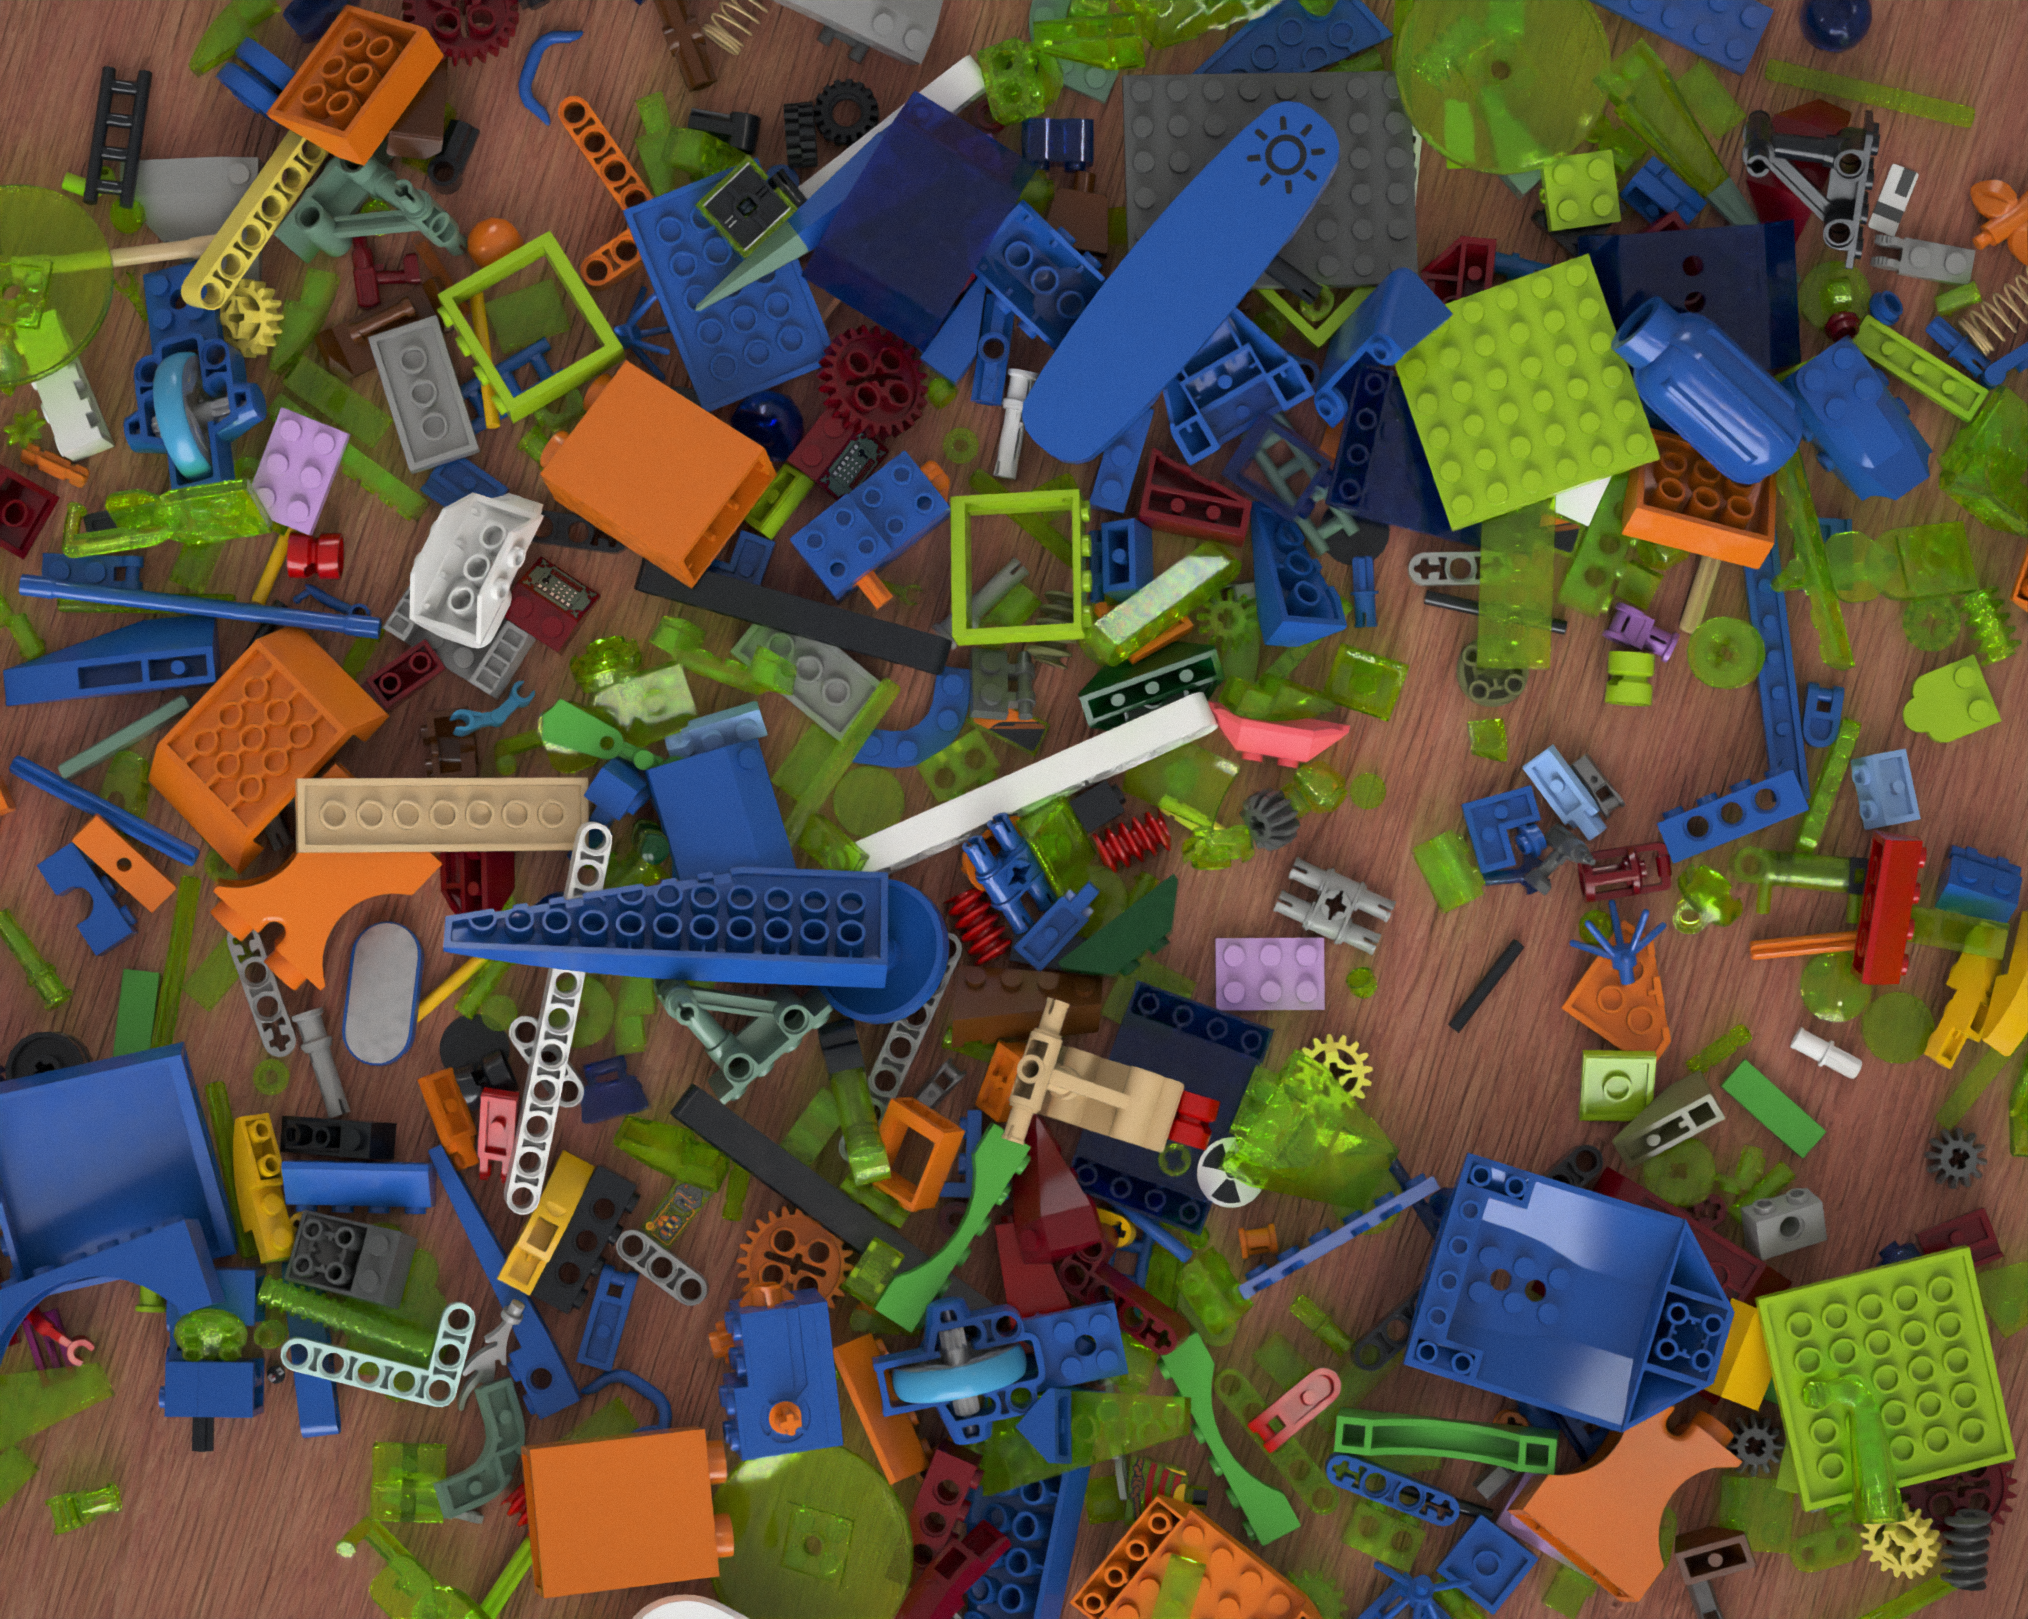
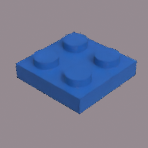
[1435,1511,1539,1615]

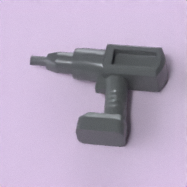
[1524,823,1596,896]

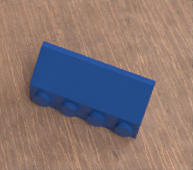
[281,1160,437,1214]

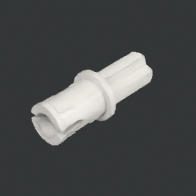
[1790,1027,1862,1079]

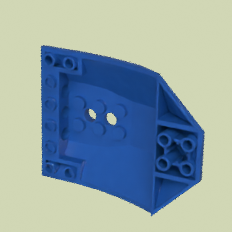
[1403,1152,1735,1433]

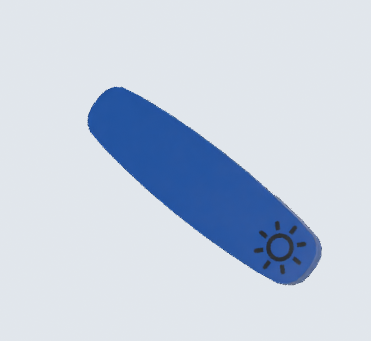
[1022,101,1341,465]

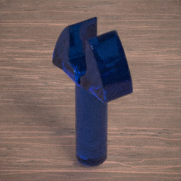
[1480,855,1550,895]

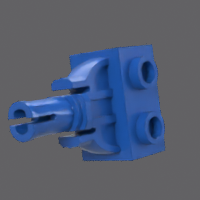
[567,756,652,867]

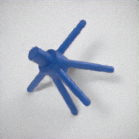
[614,286,671,381]
[1569,899,1667,985]
[1374,1561,1472,1619]

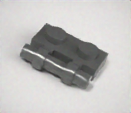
[969,648,1036,720]

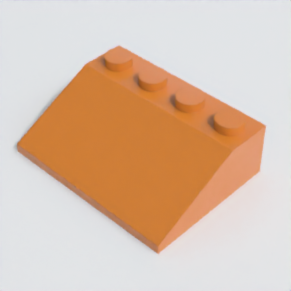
[266,4,444,166]
[1621,428,1777,570]

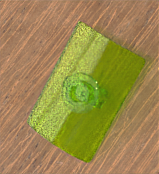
[1123,743,1240,830]

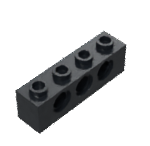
[531,1164,641,1314]

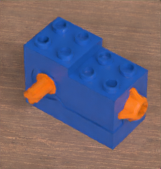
[789,450,951,610]
[718,1282,843,1461]

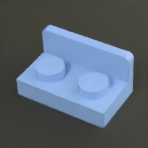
[1850,748,1921,830]

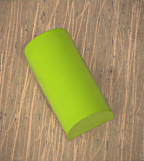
[744,462,815,540]

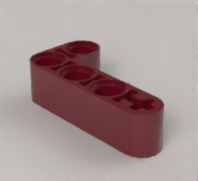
[1058,1223,1190,1355]

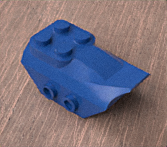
[963,200,1107,351]
[1780,334,1933,501]

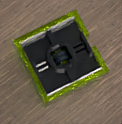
[694,155,798,260]

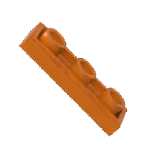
[71,813,177,913]

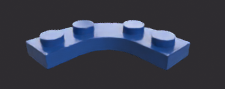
[851,666,970,768]

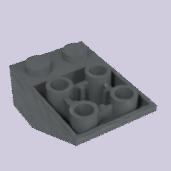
[284,1210,418,1310]

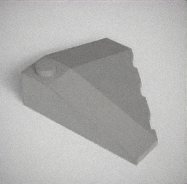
[120,157,265,282]

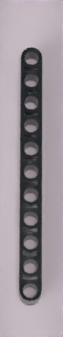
[669,1083,1009,1337]

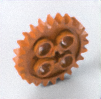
[736,1206,854,1309]

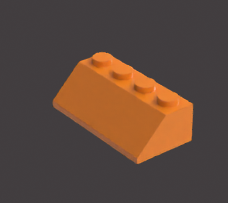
[833,1333,934,1485]

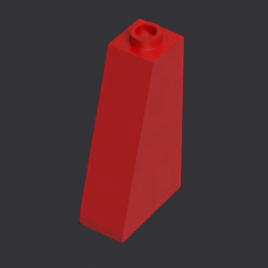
[995,1214,1086,1354]

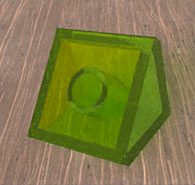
[1320,642,1410,722]
[1015,795,1096,897]

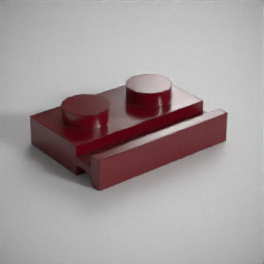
[1915,1207,2004,1268]

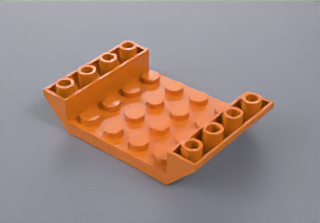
[148,626,390,874]
[1069,1494,1323,1619]

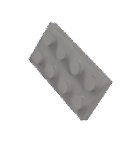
[368,315,481,474]
[730,624,887,744]

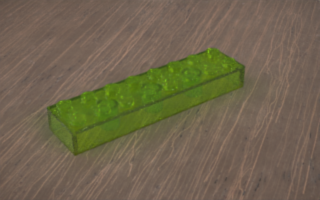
[267,393,430,522]

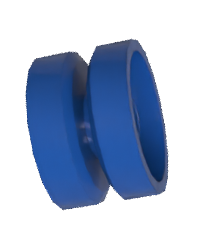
[215,37,296,126]

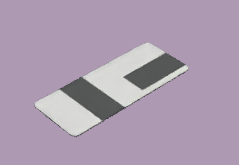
[1868,164,1919,236]

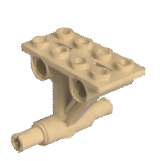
[1001,997,1184,1153]

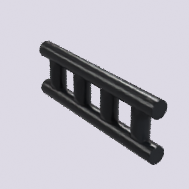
[83,66,152,209]

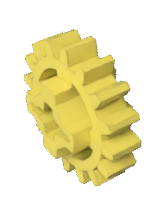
[220,279,284,358]
[1293,1034,1373,1112]
[1860,1501,1942,1579]

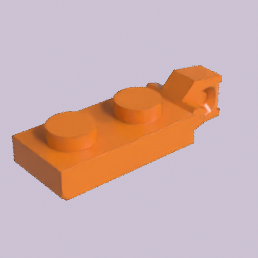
[417,1067,479,1171]

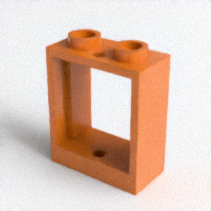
[860,1096,965,1212]

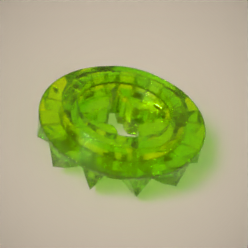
[1902,594,1961,652]

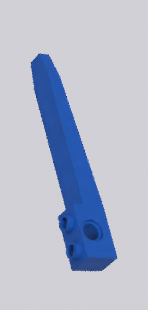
[428,1144,583,1420]

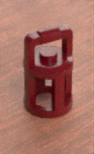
[1577,841,1672,903]

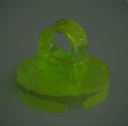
[1798,261,1871,333]
[1673,864,1743,935]

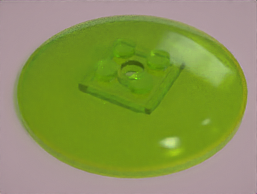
[1395,0,1612,175]
[0,184,114,388]
[710,1446,913,1619]

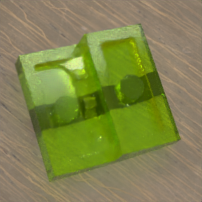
[370,1442,447,1523]

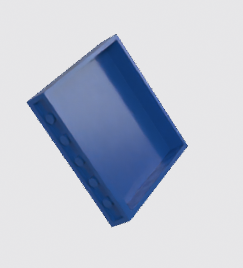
[0,1042,239,1295]

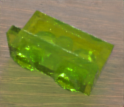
[1172,1246,1254,1335]

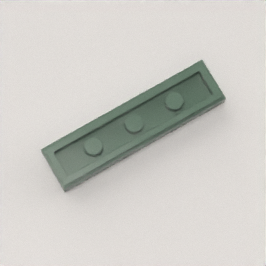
[58,695,194,781]

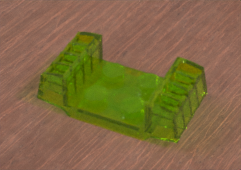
[649,616,797,696]

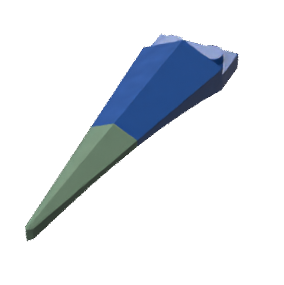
[695,112,950,311]

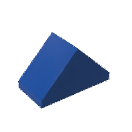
[1015,1388,1072,1464]

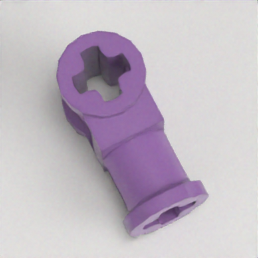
[1602,602,1680,663]

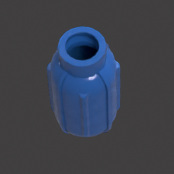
[1611,296,1804,485]

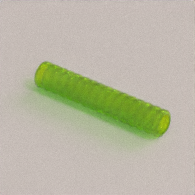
[256,1273,435,1363]

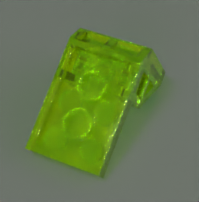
[1939,385,2028,539]

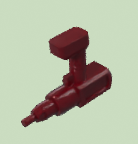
[351,236,422,311]

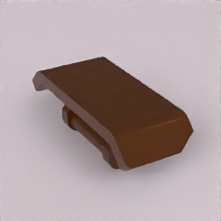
[386,56,448,160]
[314,276,454,382]

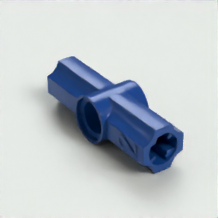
[970,294,1015,406]

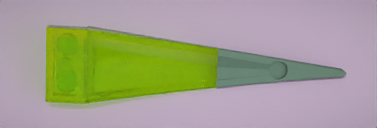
[1592,38,1801,285]

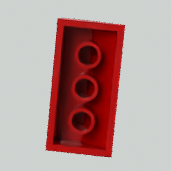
[1850,830,1927,985]

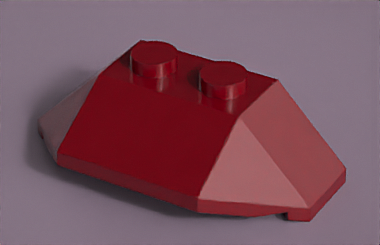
[1745,99,1852,244]
[1421,236,1497,304]
[440,851,515,914]

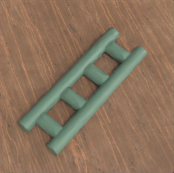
[1240,410,1361,557]

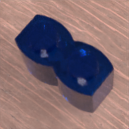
[282,0,360,44]
[1021,118,1094,174]

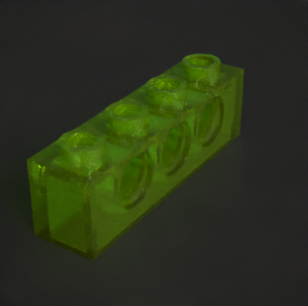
[1554,471,1639,619]

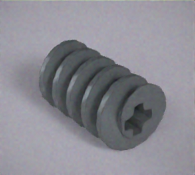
[1940,1508,1992,1591]

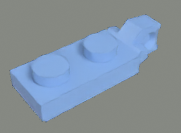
[665,701,768,758]
[1522,744,1607,841]

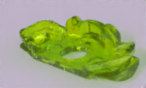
[92,750,150,839]

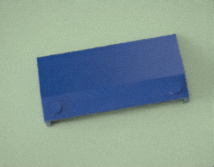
[645,738,797,881]

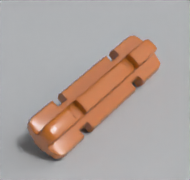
[20,443,90,488]

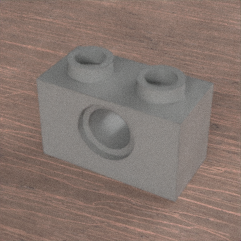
[1741,1188,1827,1261]

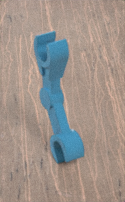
[449,681,535,737]

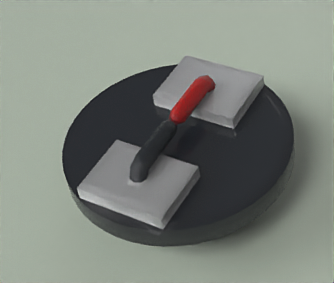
[267,1365,285,1384]

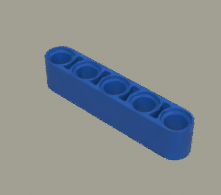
[282,1261,341,1438]

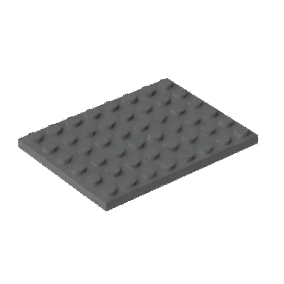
[1122,71,1418,289]

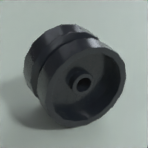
[5,1032,94,1081]

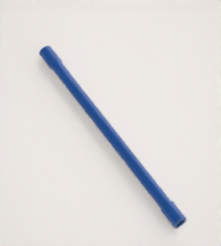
[19,574,382,639]

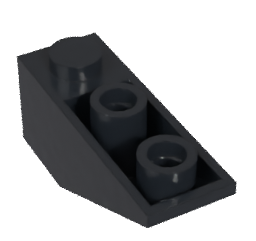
[280,1116,397,1159]

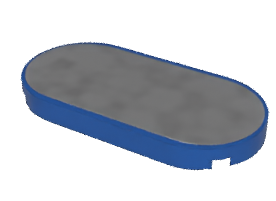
[342,921,424,1066]

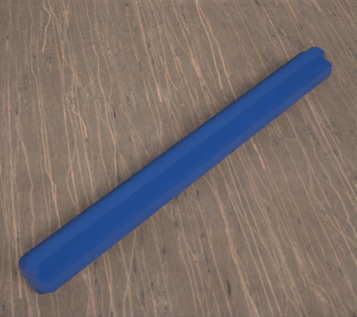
[9,756,200,866]

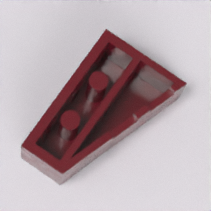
[1138,447,1252,548]

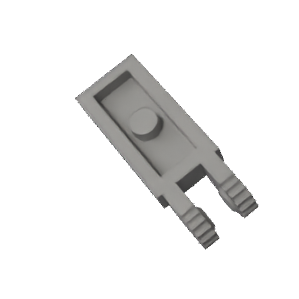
[1870,234,1976,287]

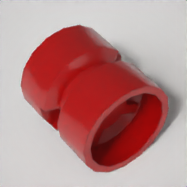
[287,531,344,580]
[1168,1090,1221,1151]

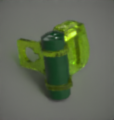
[603,818,672,890]

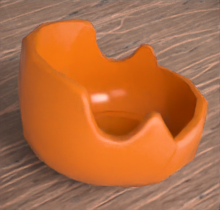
[466,217,525,269]

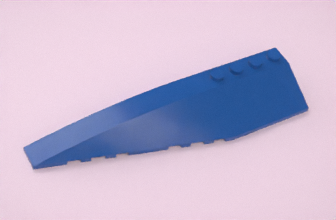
[443,866,888,988]
[963,1384,1106,1619]

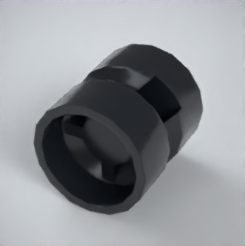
[453,1048,519,1111]

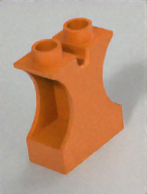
[210,757,442,991]
[1507,1406,1742,1602]

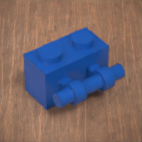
[1086,518,1154,603]
[1934,845,2023,930]

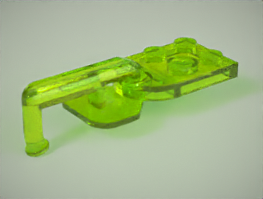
[62,478,273,558]
[1770,521,1979,604]
[493,658,700,776]
[335,1516,492,1619]

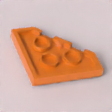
[1560,919,1671,1062]

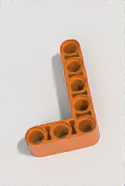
[558,96,654,291]

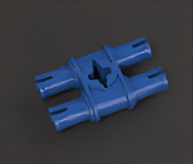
[962,812,1058,934]

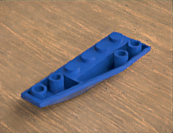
[3,615,222,706]

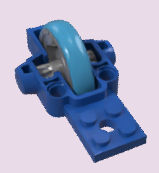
[124,260,267,506]
[872,1296,1129,1445]

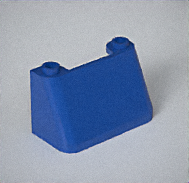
[1314,267,1453,429]

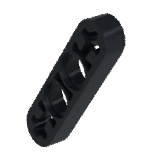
[531,510,628,554]

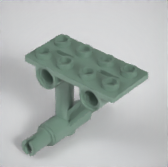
[274,139,468,264]
[652,978,833,1105]

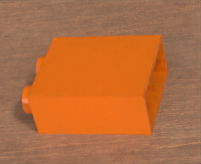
[540,360,777,589]
[521,1425,734,1598]

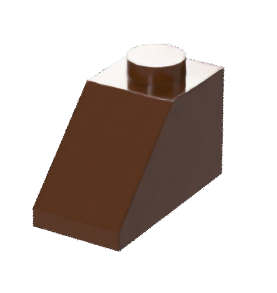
[1674,1526,1757,1586]

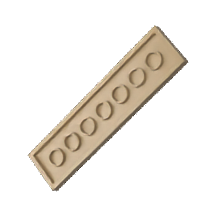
[295,778,589,853]

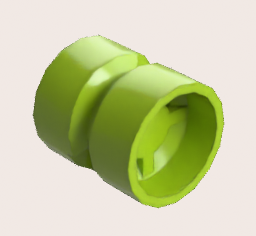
[1604,651,1655,706]

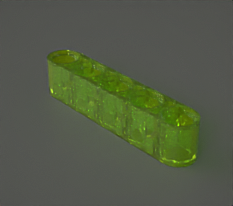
[1084,539,1242,666]
[1213,1366,1339,1515]

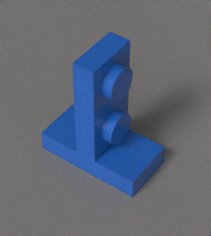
[939,1110,1009,1199]

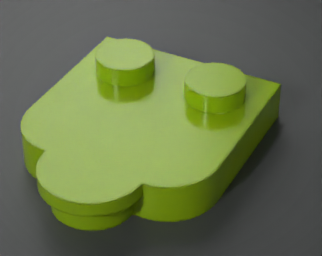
[1902,654,2002,743]

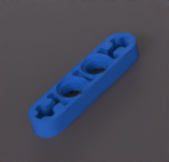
[1325,1452,1460,1526]

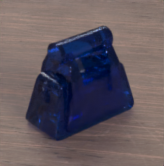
[581,1054,652,1125]

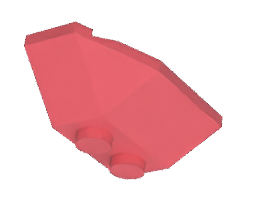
[1208,701,1350,769]

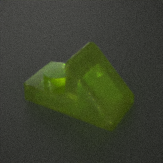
[840,1236,905,1307]

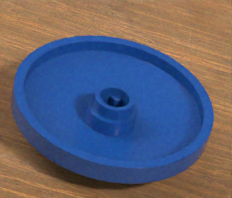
[818,879,949,1024]

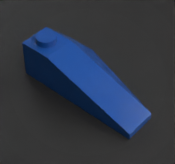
[1250,501,1347,647]

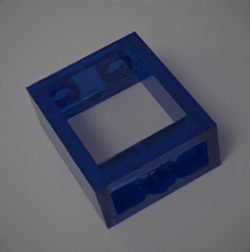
[1221,413,1338,523]

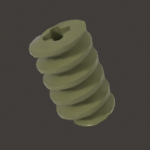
[1026,590,1090,670]

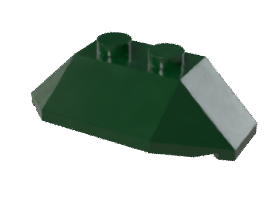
[1078,641,1225,731]
[1058,873,1179,978]

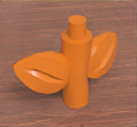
[1970,180,2028,266]

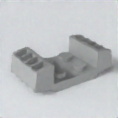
[382,584,536,700]

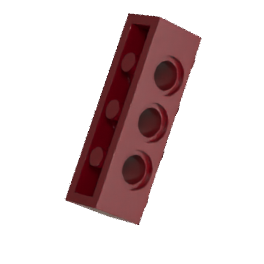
[885,1438,985,1589]

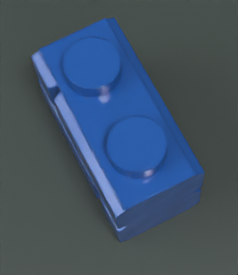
[1619,156,1707,226]

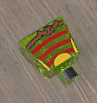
[1123,1453,1208,1526]

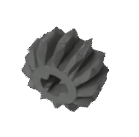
[1239,787,1301,851]
[1924,1127,1987,1189]
[1726,1414,1785,1477]

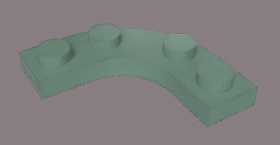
[1029,0,1120,105]
[433,1376,525,1519]

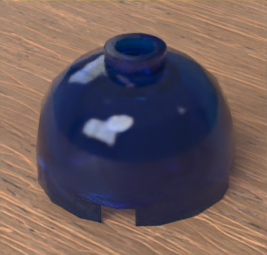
[1799,0,1872,53]
[730,390,804,462]

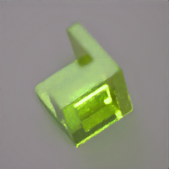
[1541,1564,1598,1619]

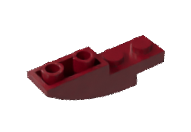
[349,639,446,739]
[895,1519,1012,1619]

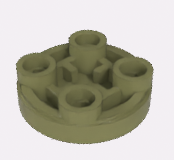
[1456,635,1529,707]

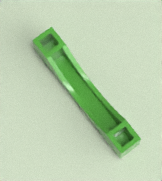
[872,1123,1031,1333]
[1156,1330,1301,1547]
[1334,1407,1560,1475]

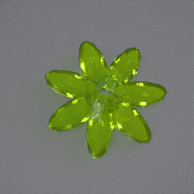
[3,409,47,449]

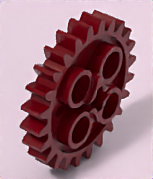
[402,0,519,67]
[816,325,929,441]
[1897,1462,2017,1544]

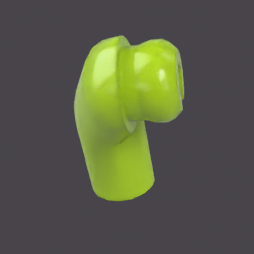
[62,166,116,197]

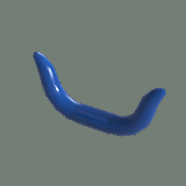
[518,30,583,126]
[580,1369,673,1430]

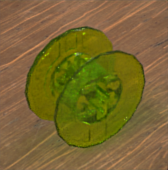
[1687,616,1766,689]

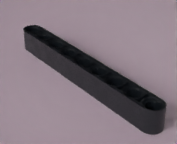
[634,557,952,676]
[1350,1145,1603,1371]

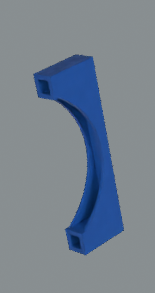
[0,1214,226,1366]

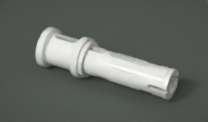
[993,368,1040,480]

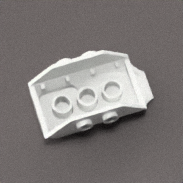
[410,492,544,649]

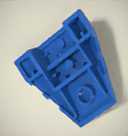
[1163,307,1315,466]

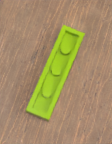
[1852,314,1989,423]

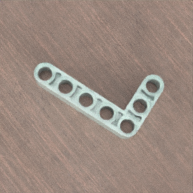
[280,1302,475,1407]

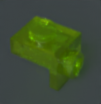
[1712,1144,1766,1195]

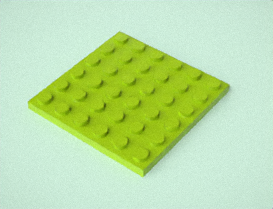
[1395,253,1660,532]
[1755,1245,2016,1512]

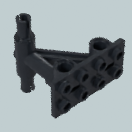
[1742,110,1880,270]

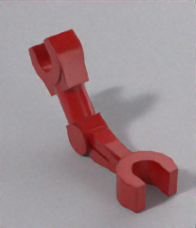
[26,1305,95,1366]

